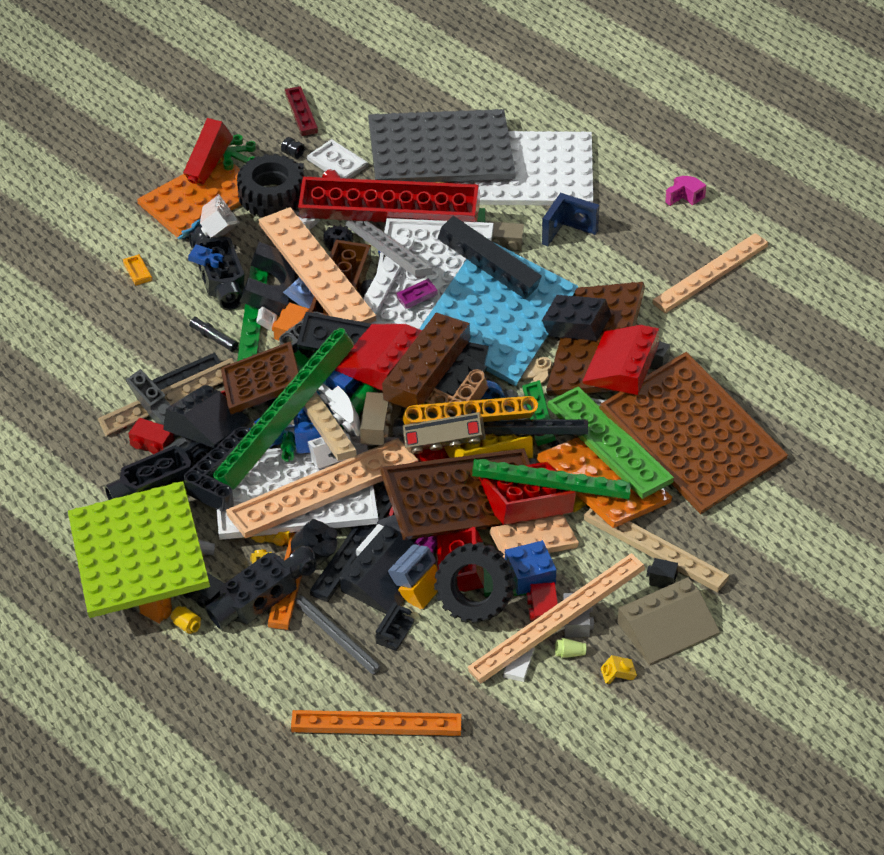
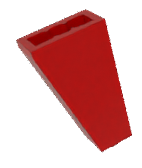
[183,118,233,184]

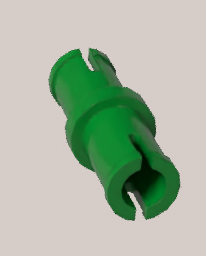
[281,431,296,462]

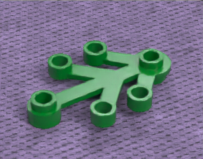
[217,134,256,171]

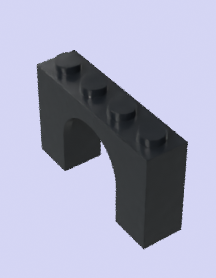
[240,242,297,317]

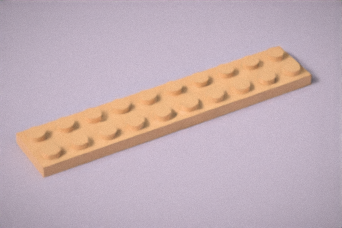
[259,207,376,323]
[226,438,418,539]

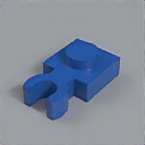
[188,244,223,268]

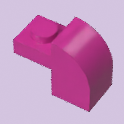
[665,176,706,206]

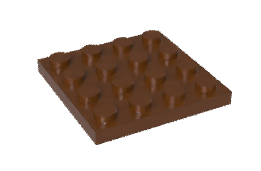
[221,341,299,414]

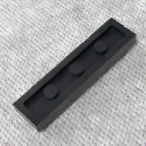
[152,352,221,390]

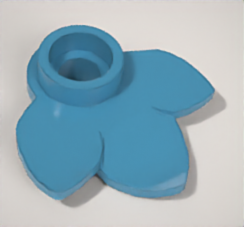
[177,219,201,240]

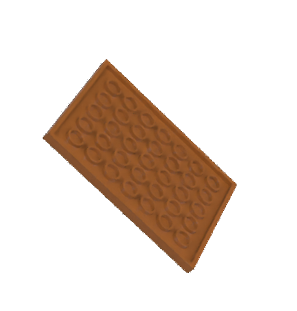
[600,352,788,514]

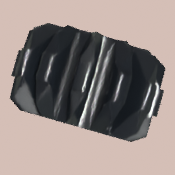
[323,224,353,251]

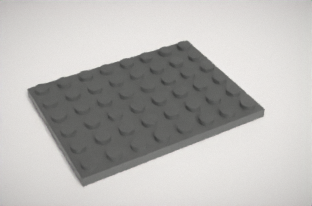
[368,109,516,182]

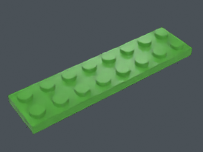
[547,387,674,499]

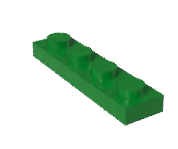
[522,380,556,446]

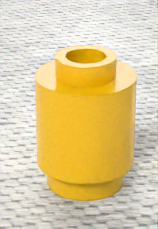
[171,606,201,634]

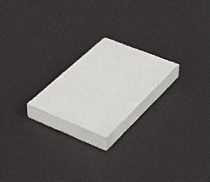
[307,139,368,179]

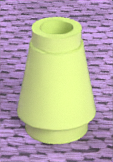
[555,638,586,658]

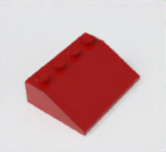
[335,324,422,391]
[582,325,659,395]
[479,462,576,525]

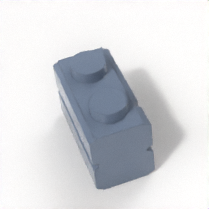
[388,544,436,588]

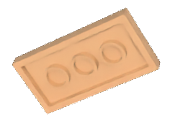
[490,515,579,559]

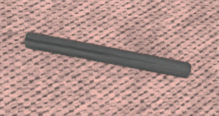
[295,595,381,675]

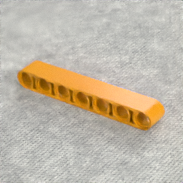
[403,396,538,425]

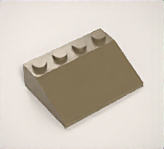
[617,577,720,665]

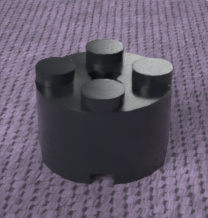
[291,519,338,565]

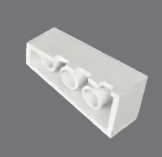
[200,194,240,238]

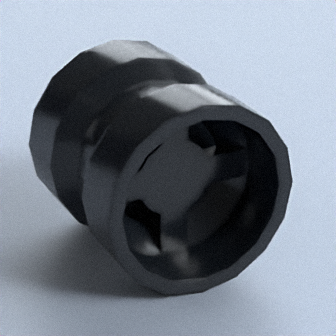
[281,137,305,159]

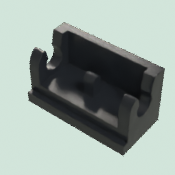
[376,602,415,651]

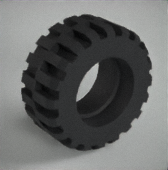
[237,154,304,217]
[434,542,516,624]

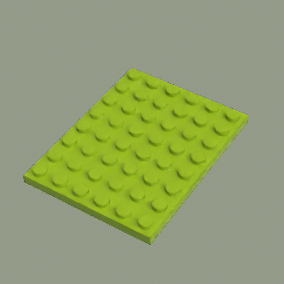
[68,481,210,618]

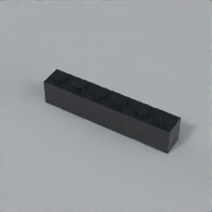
[438,215,542,299]

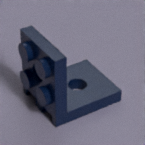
[542,192,599,246]

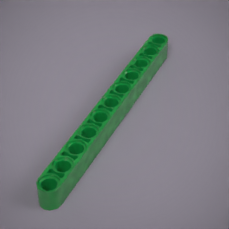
[213,328,354,490]

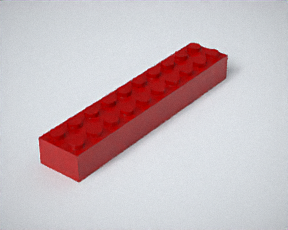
[298,177,481,222]

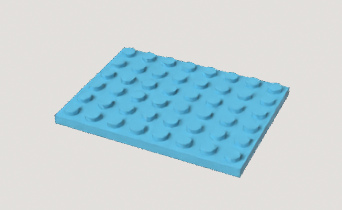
[419,242,578,386]

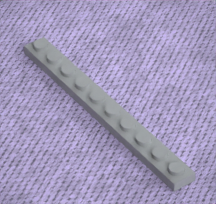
[345,220,432,279]

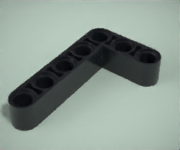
[184,427,250,512]

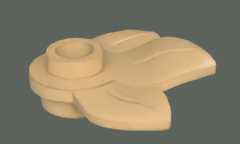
[520,357,552,384]

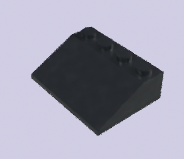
[163,385,250,448]
[340,525,436,614]

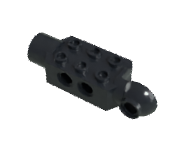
[189,224,244,310]
[104,441,214,500]
[205,546,317,630]

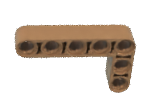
[423,369,488,417]

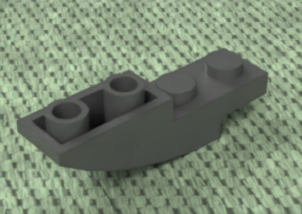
[126,369,179,439]

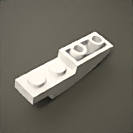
[318,384,361,436]

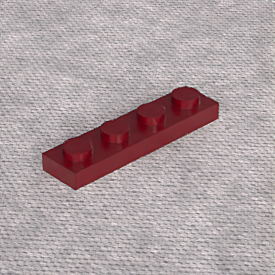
[285,86,318,136]

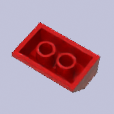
[437,527,484,592]

